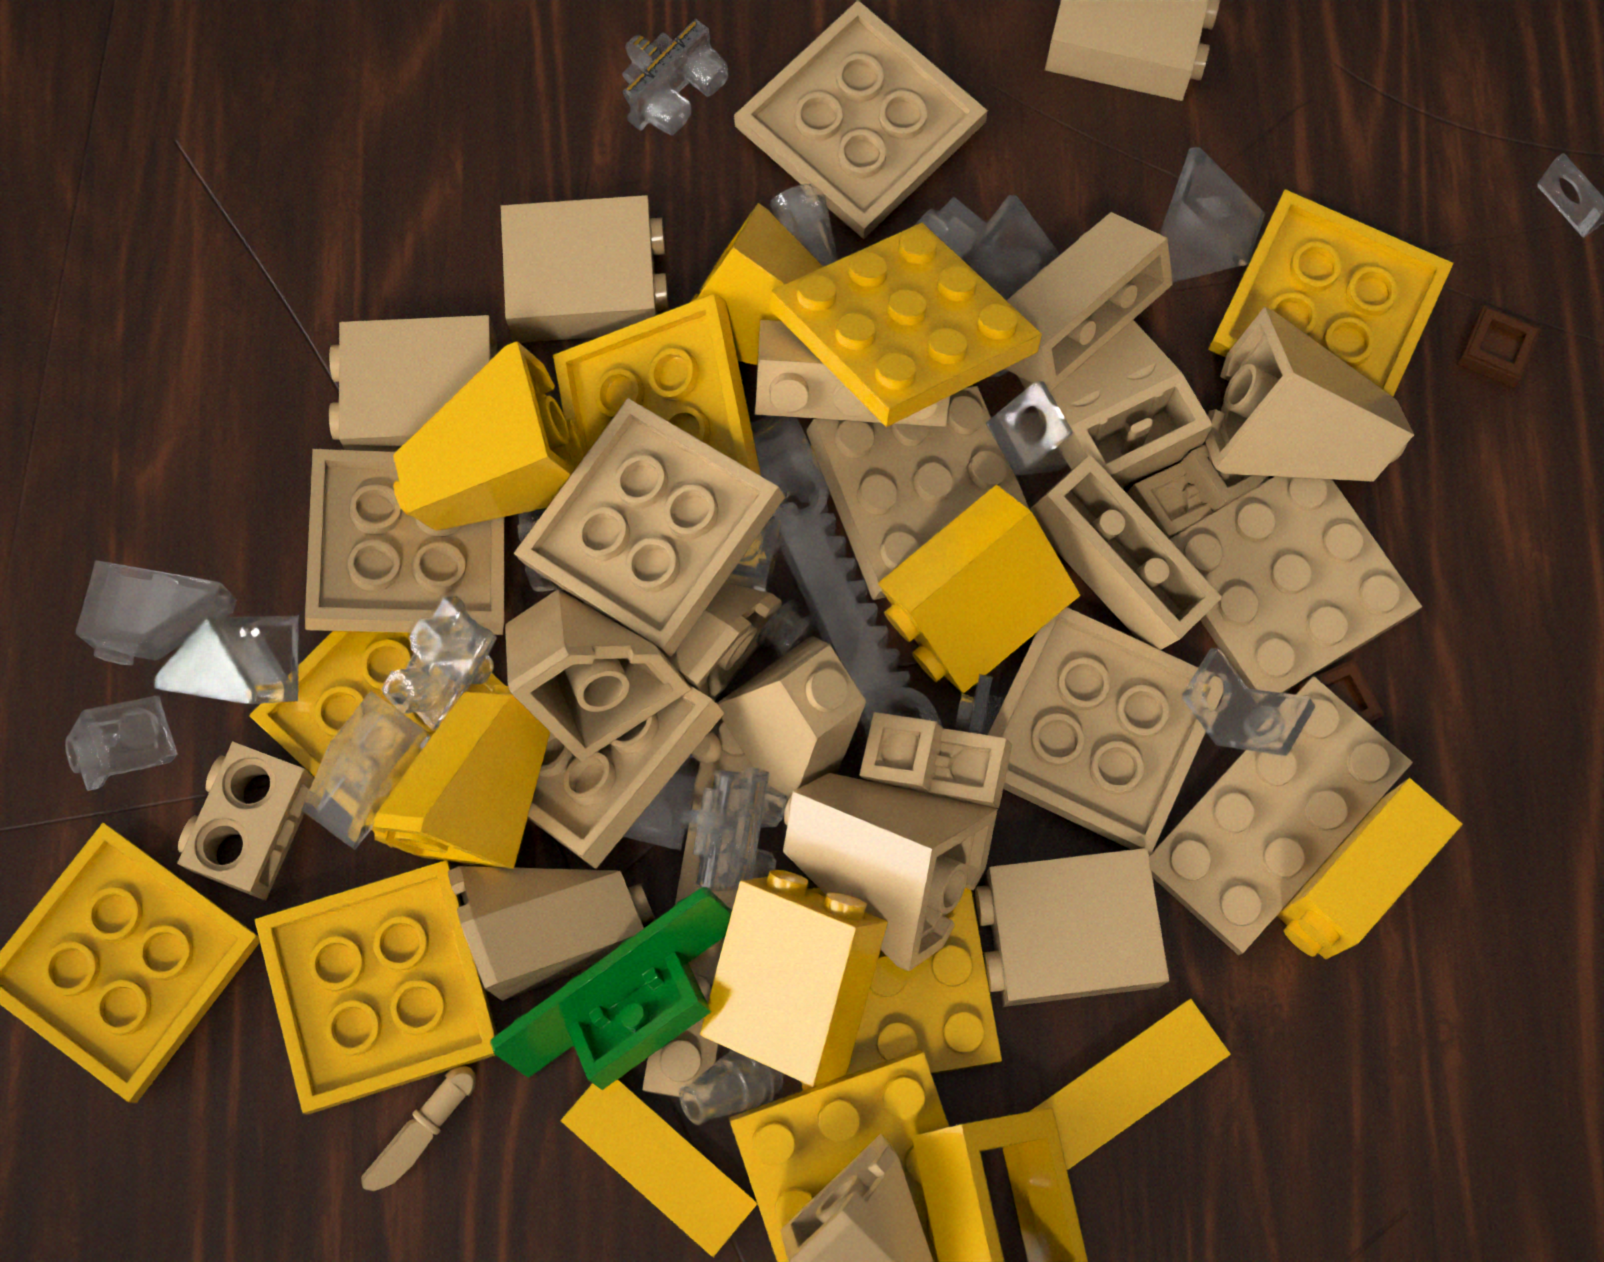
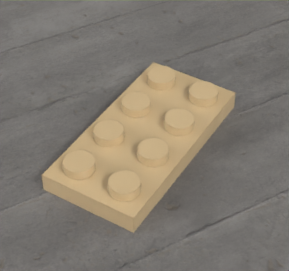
[1149,676,1413,955]

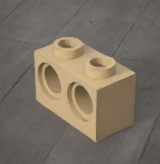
[177,741,319,901]

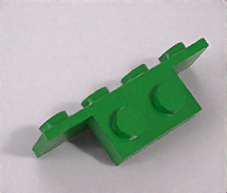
[490,887,732,1090]

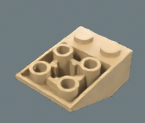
[1017,320,1213,489]

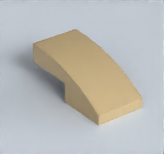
[1127,444,1270,539]
[859,712,1012,808]

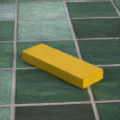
[1029,999,1231,1170]
[560,1079,758,1257]

